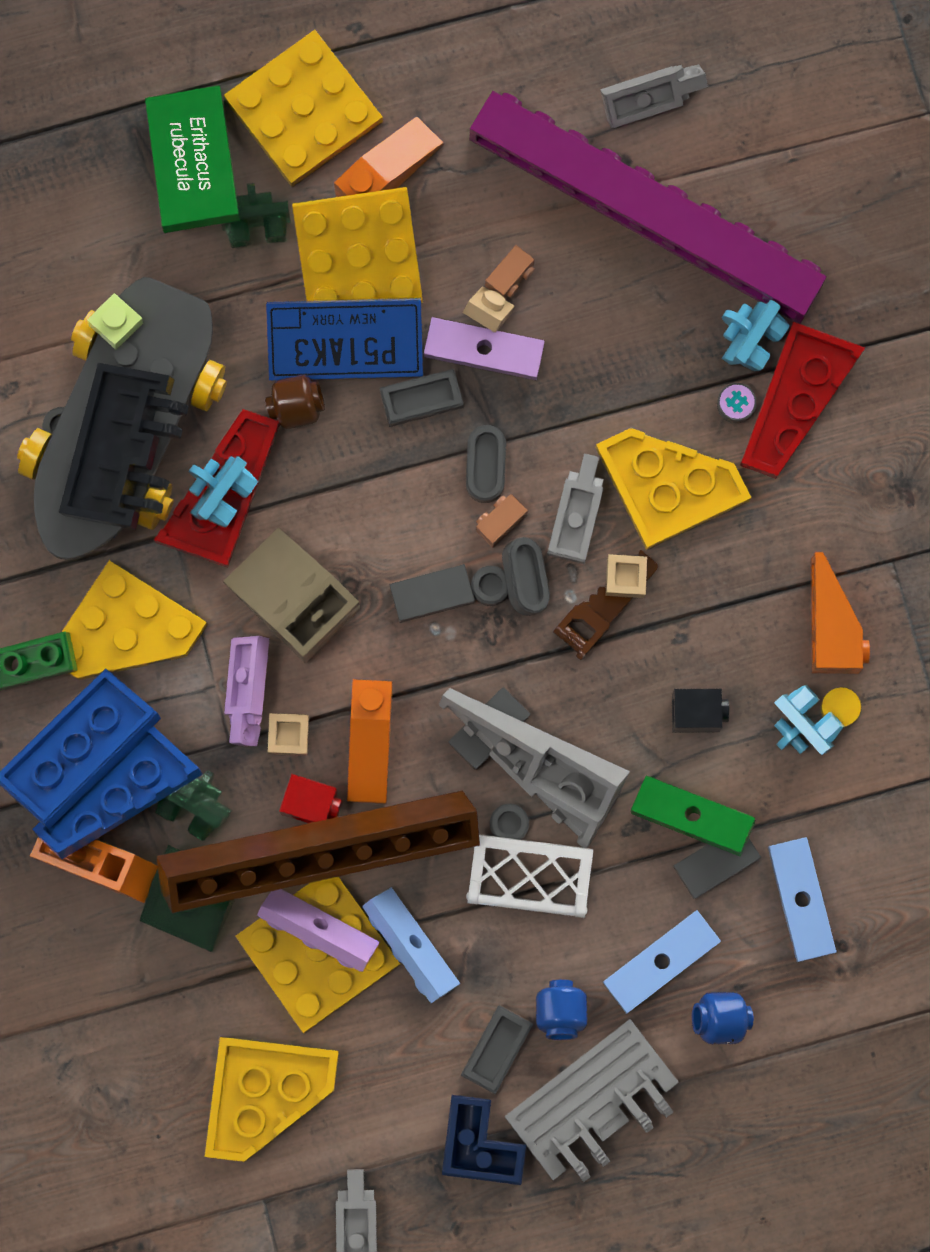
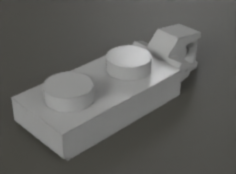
[600,64,708,128]
[547,453,604,564]
[336,1169,377,1252]

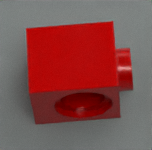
[279,774,342,823]

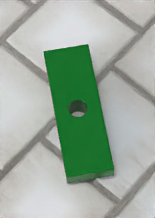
[0,631,77,691]
[631,775,756,857]

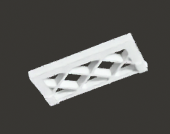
[466,835,593,918]

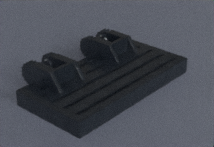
[59,363,189,530]

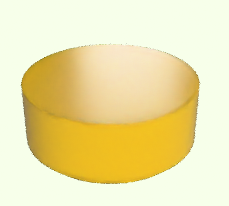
[821,687,861,727]

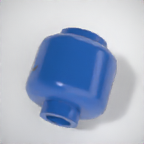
[536,980,587,1040]
[692,992,754,1045]

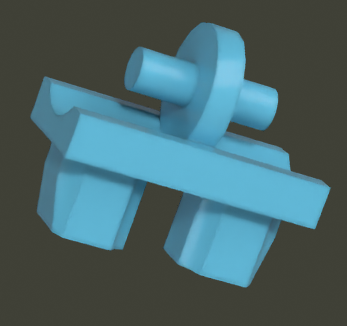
[722,300,790,371]
[188,456,258,527]
[774,685,845,755]

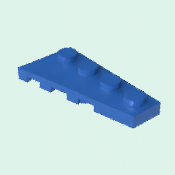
[32,726,203,860]

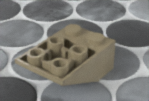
[223,528,360,663]

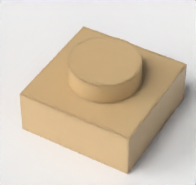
[463,286,515,333]
[605,554,647,598]
[268,713,309,756]

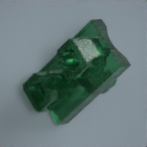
[221,183,291,248]
[155,770,232,841]

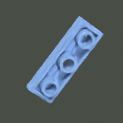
[768,837,836,962]
[362,887,460,1003]
[602,910,721,1014]

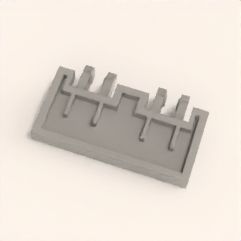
[504,1019,679,1182]

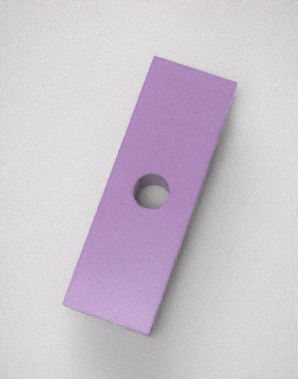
[424,317,545,380]
[257,889,379,972]

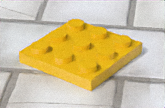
[223,30,383,187]
[292,187,423,303]
[235,877,400,1034]

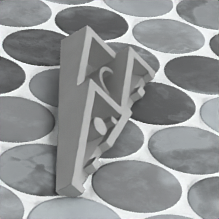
[439,688,630,848]

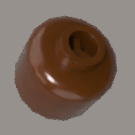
[265,374,325,429]

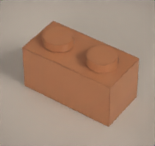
[485,245,535,299]
[476,494,528,548]

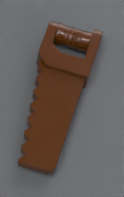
[553,550,658,661]

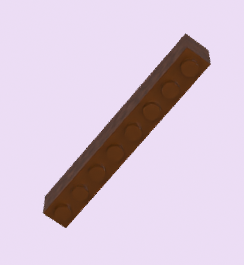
[157,790,480,913]

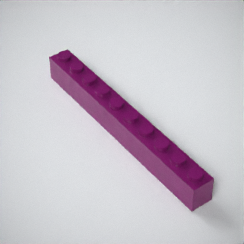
[469,90,827,324]

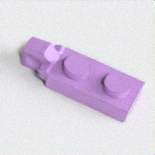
[224,636,269,746]

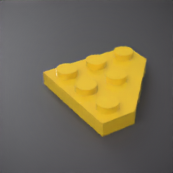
[595,428,751,550]
[62,560,208,680]
[205,1037,339,1162]

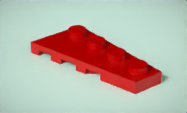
[740,322,865,479]
[154,409,280,568]

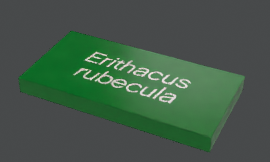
[145,85,240,233]

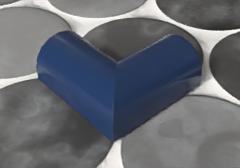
[442,1095,526,1185]

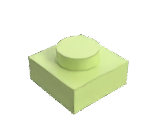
[87,293,143,350]

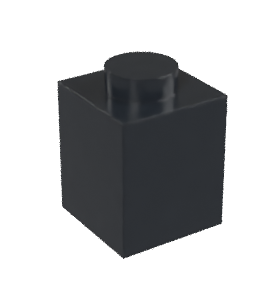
[672,688,729,733]

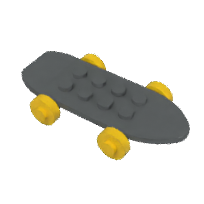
[17,277,227,560]

